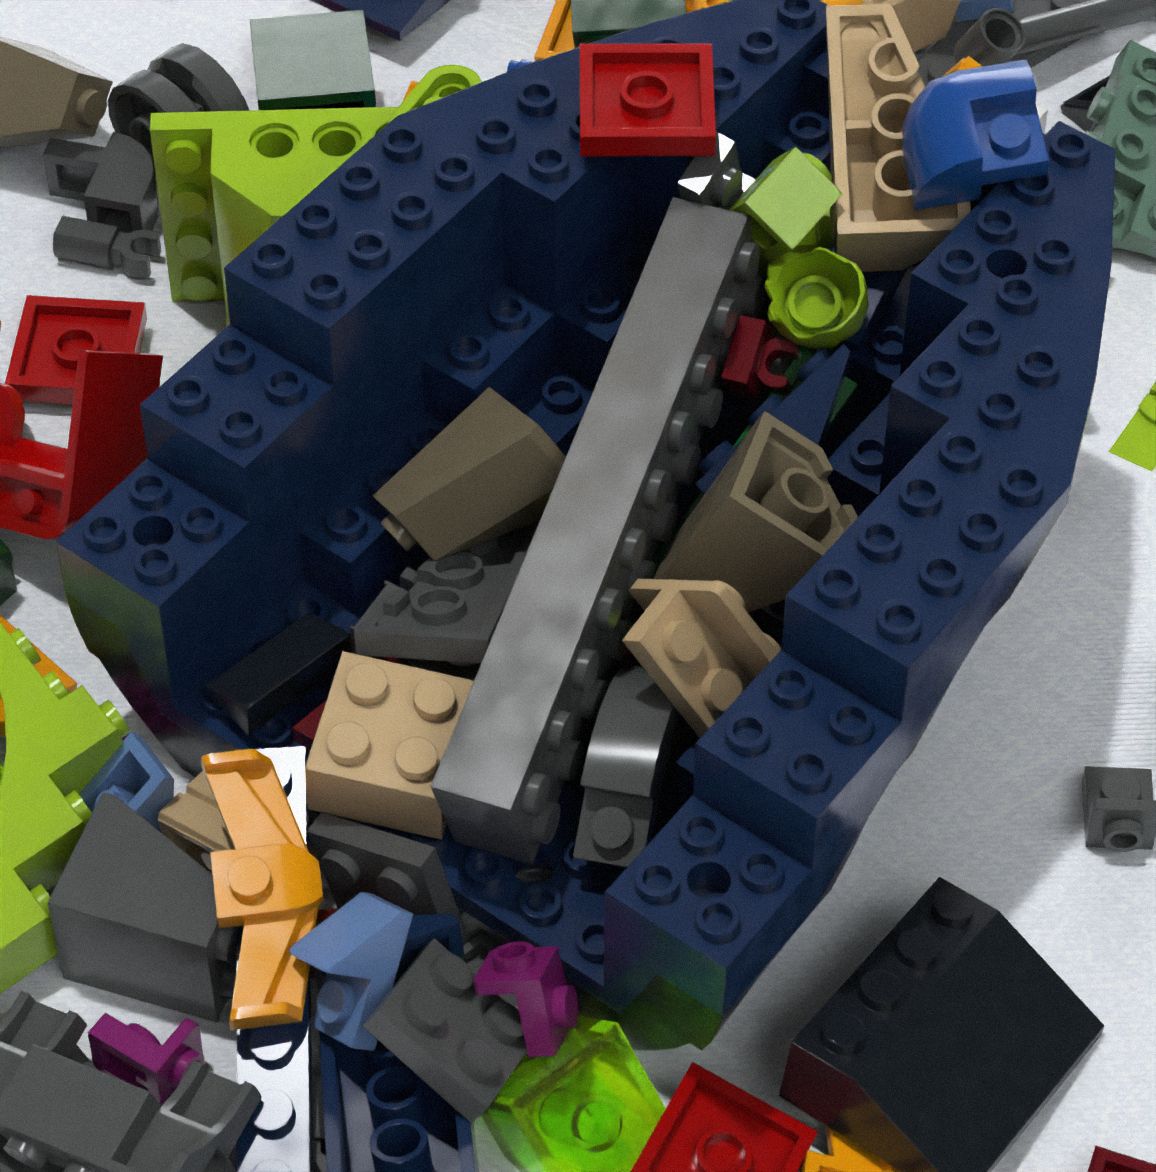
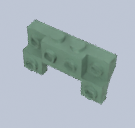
[1085,40,1156,258]

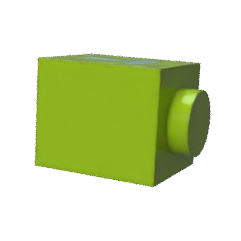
[728,146,843,261]

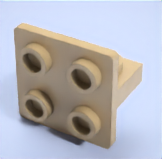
[622,579,781,738]

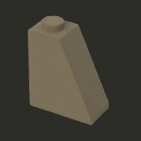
[0,36,113,148]
[373,387,566,561]
[654,411,858,613]

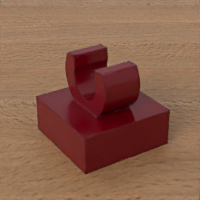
[721,315,801,402]

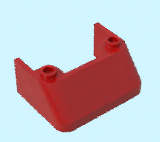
[0,321,163,539]

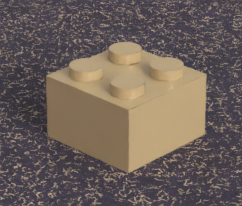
[305,651,474,840]

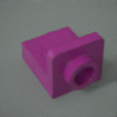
[88,1013,204,1106]

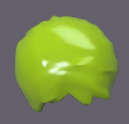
[765,247,869,349]

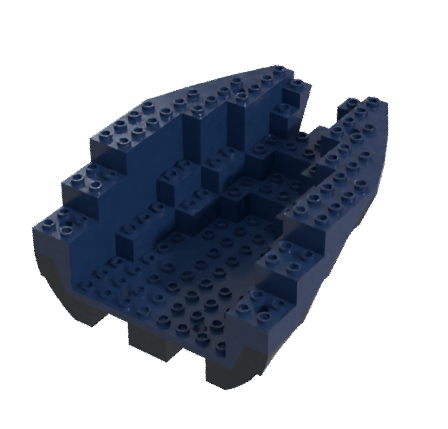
[56,0,1115,1051]

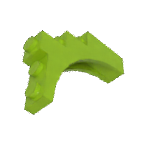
[0,623,131,994]

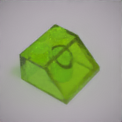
[481,1015,666,1172]

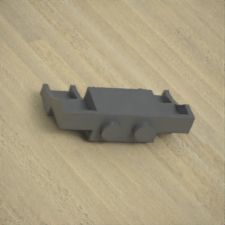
[0,991,262,1172]

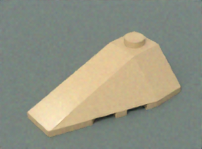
[826,3,971,272]

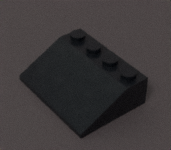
[779,877,1105,1172]

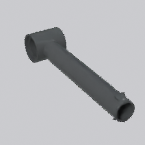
[954,0,1156,66]

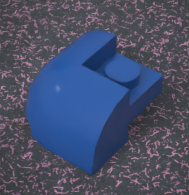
[902,60,1049,211]

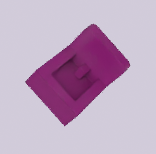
[473,941,578,1057]

